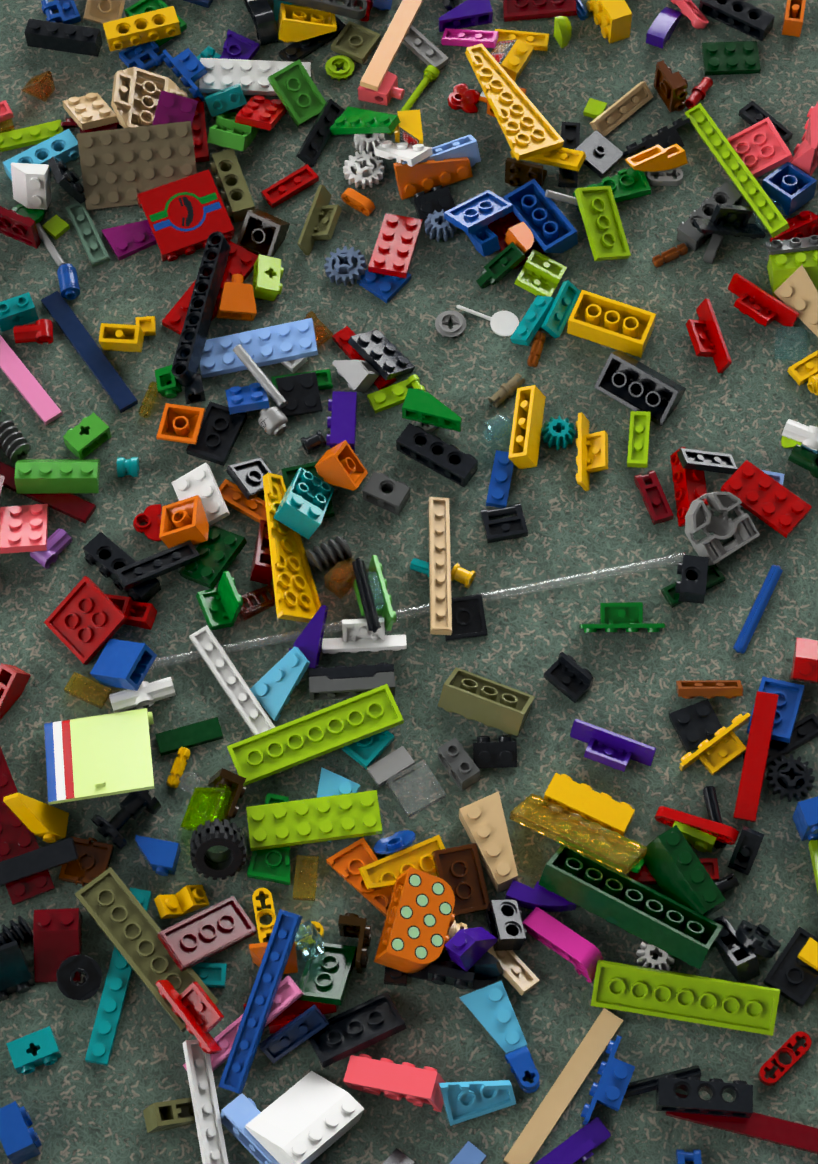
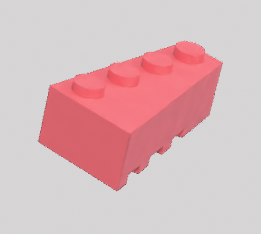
[343,1054,446,1112]

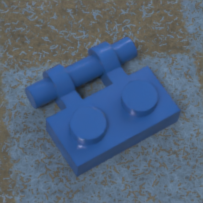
[41,0,81,24]
[118,41,165,71]

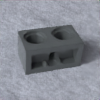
[438,737,480,791]

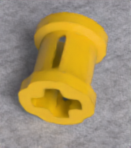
[451,563,476,588]

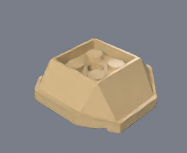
[111,67,187,128]

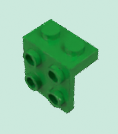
[196,571,243,631]

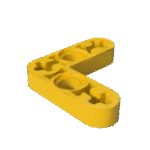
[252,888,324,947]

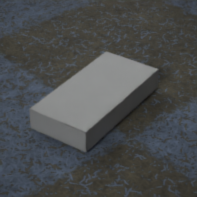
[367,746,415,787]

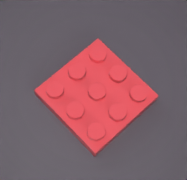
[727,117,793,179]
[0,504,49,554]

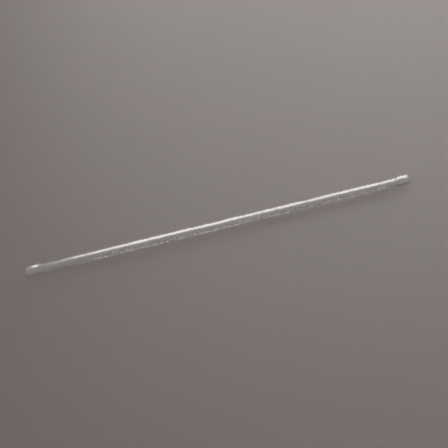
[149,552,686,671]

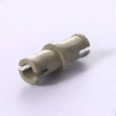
[488,373,525,408]

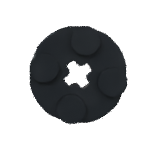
[735,920,781,958]
[56,954,102,1000]

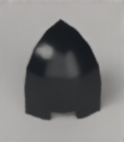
[184,373,206,404]

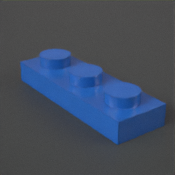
[486,450,514,508]

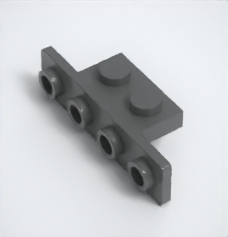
[765,235,818,255]

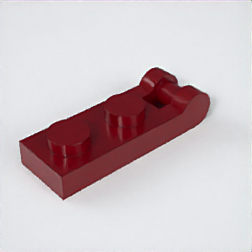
[634,470,674,525]

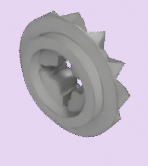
[435,310,466,339]

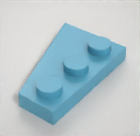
[250,646,310,721]
[317,768,360,842]
[459,980,527,1054]
[439,1080,516,1126]

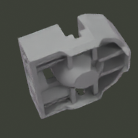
[685,492,760,566]

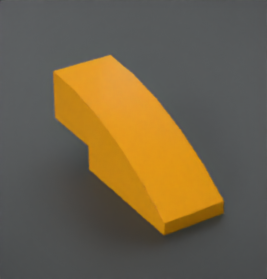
[625,143,688,172]

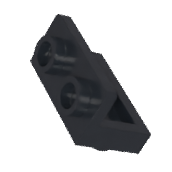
[410,185,455,219]
[543,652,594,703]
[472,735,517,768]

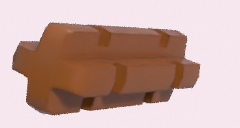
[652,243,688,267]
[527,331,546,367]

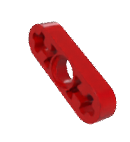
[758,1031,812,1086]

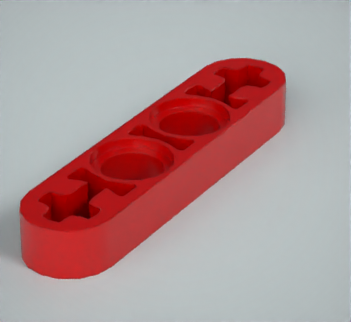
[655,806,739,845]

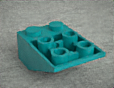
[274,467,335,540]

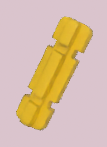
[166,747,191,788]

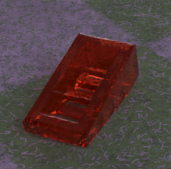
[239,585,276,621]

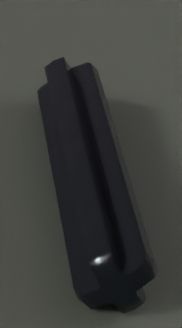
[703,786,727,849]

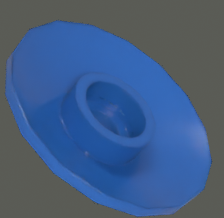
[373,830,416,854]

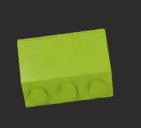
[767,250,818,299]

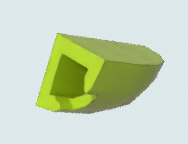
[553,16,572,48]

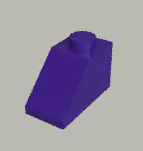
[445,927,498,972]

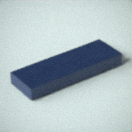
[259,1004,329,1064]

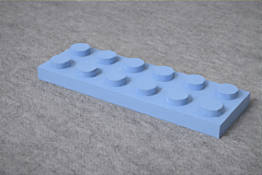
[200,318,318,378]

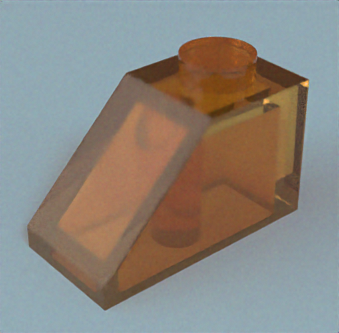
[324,558,368,599]

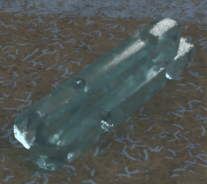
[367,571,385,609]

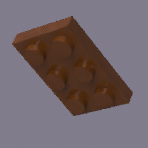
[432,843,490,916]

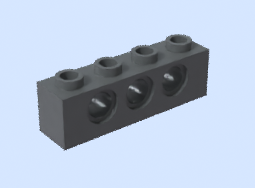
[677,182,743,252]

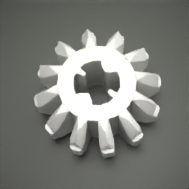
[354,133,385,155]
[636,942,675,971]

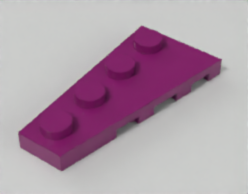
[102,220,157,261]

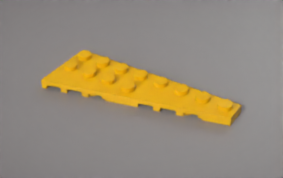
[465,43,564,161]
[263,473,321,623]

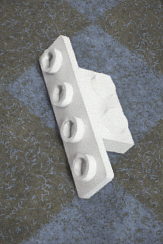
[322,618,407,654]

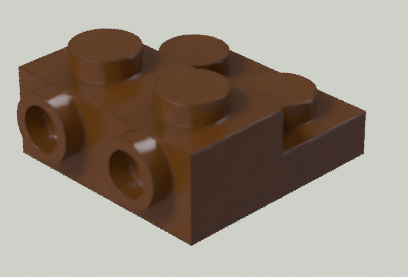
[654,60,688,113]

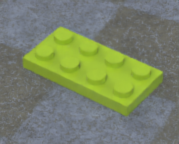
[574,186,631,261]

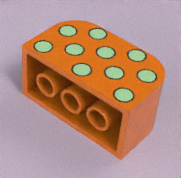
[374,867,455,973]

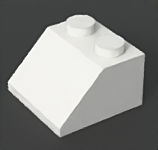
[11,163,51,210]

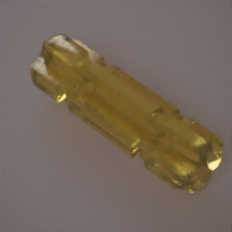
[138,381,159,418]

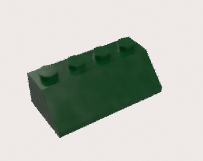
[638,825,726,917]

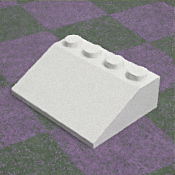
[245,1071,364,1164]

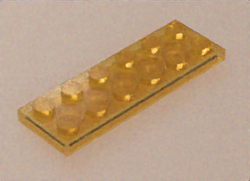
[510,794,647,874]

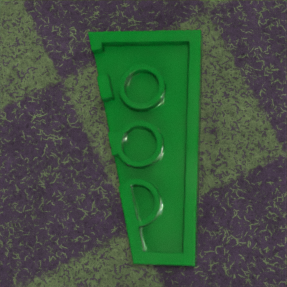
[330,106,400,135]
[573,168,651,212]
[247,793,291,885]

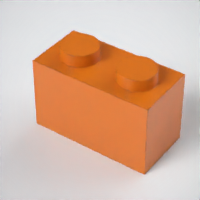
[782,0,806,37]

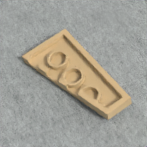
[773,265,818,337]

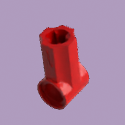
[13,319,53,345]

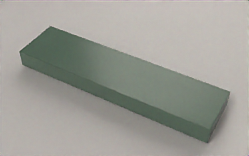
[65,202,111,267]

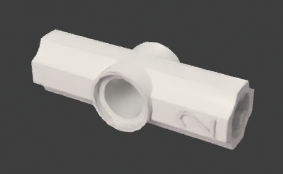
[782,419,818,451]
[109,677,176,713]

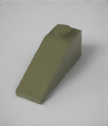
[143,1093,221,1133]

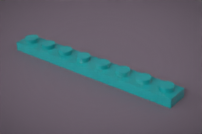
[85,887,152,1066]

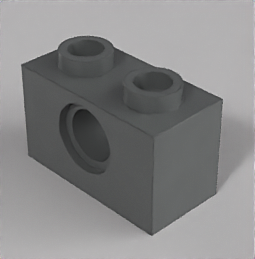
[362,472,410,516]

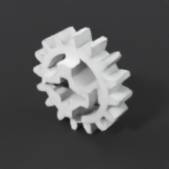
[343,150,384,189]

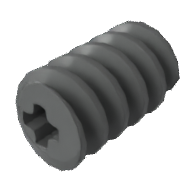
[0,420,31,464]
[305,536,352,574]

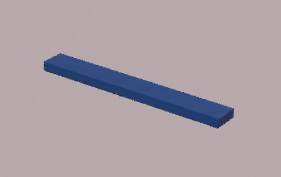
[218,909,302,1094]

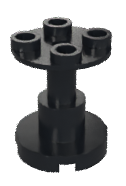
[91,790,161,849]

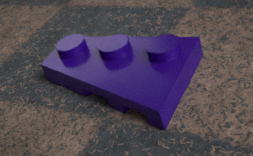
[220,29,260,60]

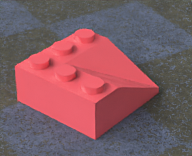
[788,102,818,176]

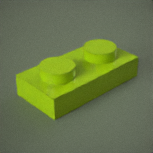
[673,821,717,852]

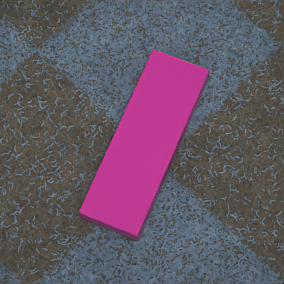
[441,28,499,48]

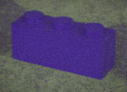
[326,391,357,453]

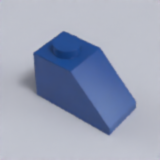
[135,835,181,876]

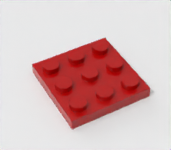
[44,576,128,665]

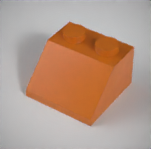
[315,440,368,491]
[159,495,209,548]

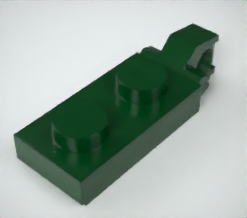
[476,242,526,289]

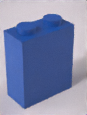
[90,639,157,691]

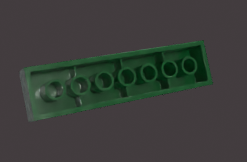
[538,843,723,970]

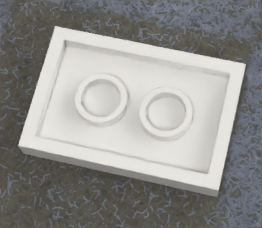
[171,462,230,527]

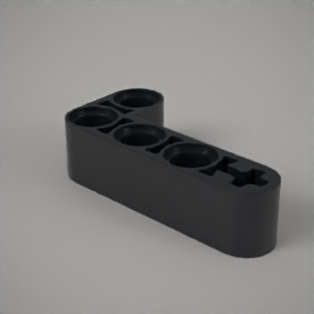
[243,0,278,46]

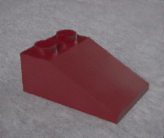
[33,908,82,983]

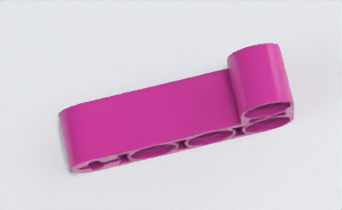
[522,907,604,983]

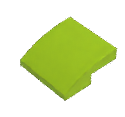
[514,249,567,297]

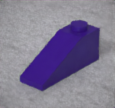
[439,0,493,32]
[289,605,328,669]

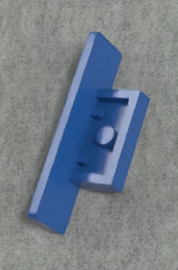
[162,48,208,102]
[580,1035,635,1125]

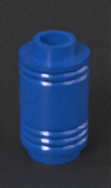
[57,264,80,300]

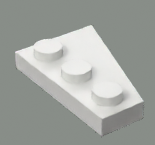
[374,140,433,167]

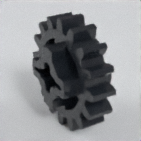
[766,754,815,802]

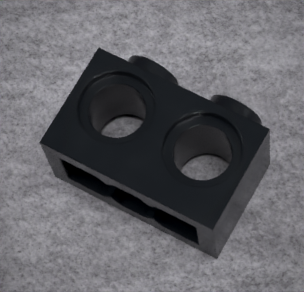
[485,899,527,951]

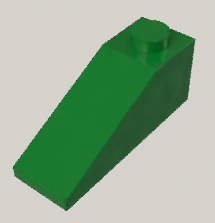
[402,388,462,432]

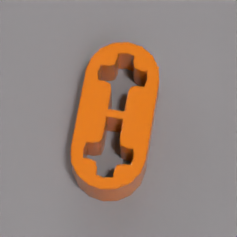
[341,188,375,216]

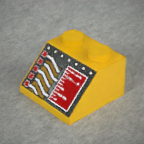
[490,39,534,82]
[394,110,423,145]

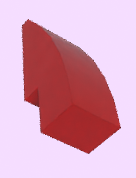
[105,594,157,630]

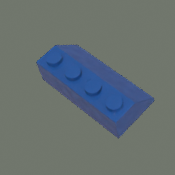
[502,179,578,253]

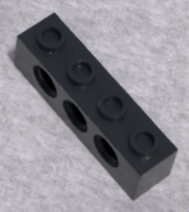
[699,0,775,41]
[396,423,478,488]
[83,532,161,603]
[656,1075,753,1118]

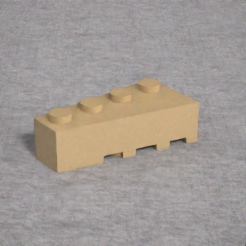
[459,791,518,893]

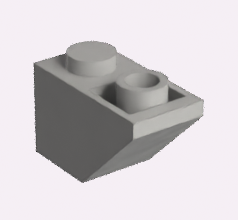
[332,360,380,392]

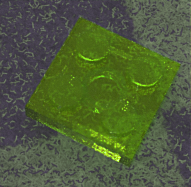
[180,787,231,831]

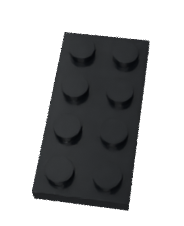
[308,992,407,1068]

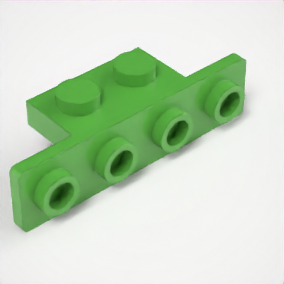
[353,555,396,631]

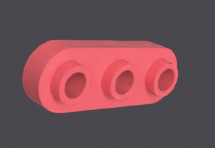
[670,0,709,29]

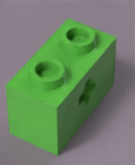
[63,413,112,459]

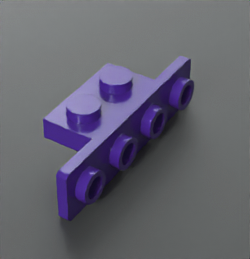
[570,719,656,772]
[535,1117,611,1164]

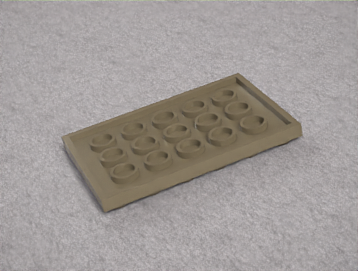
[77,121,197,210]

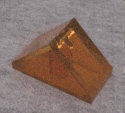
[21,71,55,102]

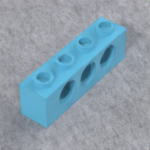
[3,129,79,181]

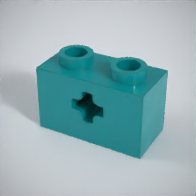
[205,83,247,117]
[0,292,39,332]
[6,1026,62,1075]

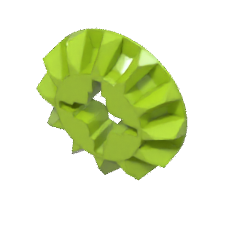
[325,55,355,81]

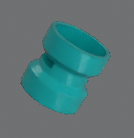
[117,457,139,477]

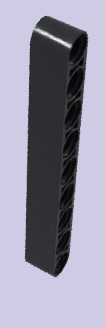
[171,231,231,387]

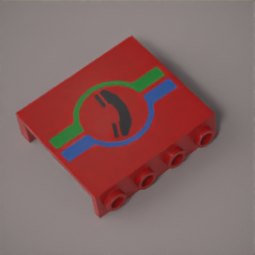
[137,169,234,262]

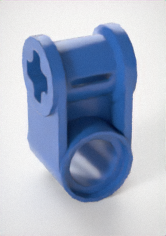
[505,1045,540,1094]

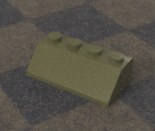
[438,667,535,736]

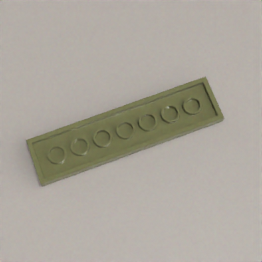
[75,867,219,1032]

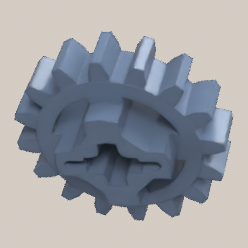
[324,246,367,286]

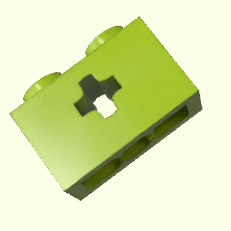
[252,254,284,301]

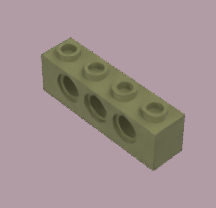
[210,149,255,223]

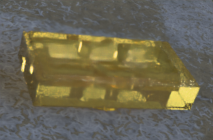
[64,672,112,709]
[293,855,319,901]

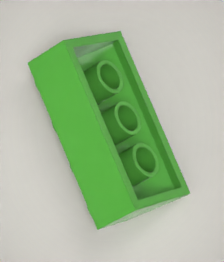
[14,459,100,494]

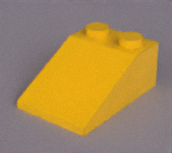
[277,3,337,43]

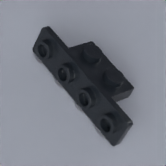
[623,118,691,157]
[693,203,766,239]
[407,959,498,990]

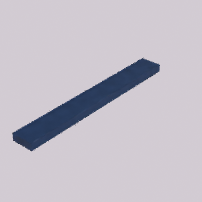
[41,291,138,413]

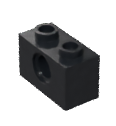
[675,555,709,604]

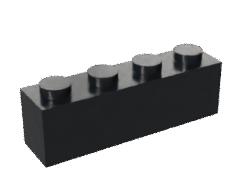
[24,18,103,57]

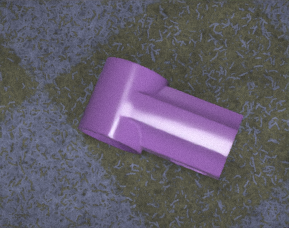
[30,528,72,569]

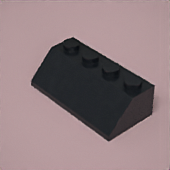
[594,350,686,426]

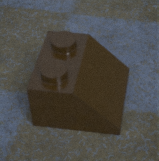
[237,209,290,257]

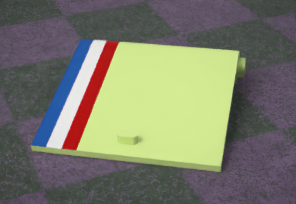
[44,708,155,805]

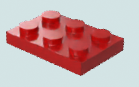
[235,95,287,131]

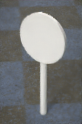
[456,305,519,337]

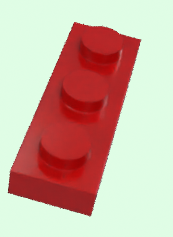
[261,164,319,209]

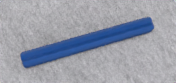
[733,565,783,654]

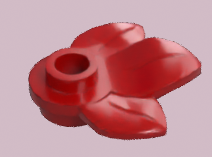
[448,83,480,113]
[133,504,162,541]

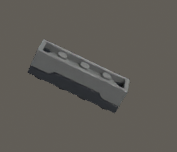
[308,662,395,700]

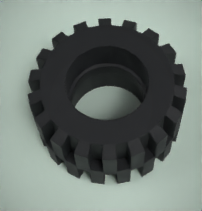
[190,819,246,880]

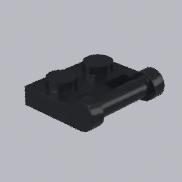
[480,503,528,543]

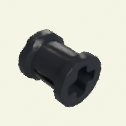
[300,430,326,454]

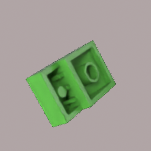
[207,111,260,151]

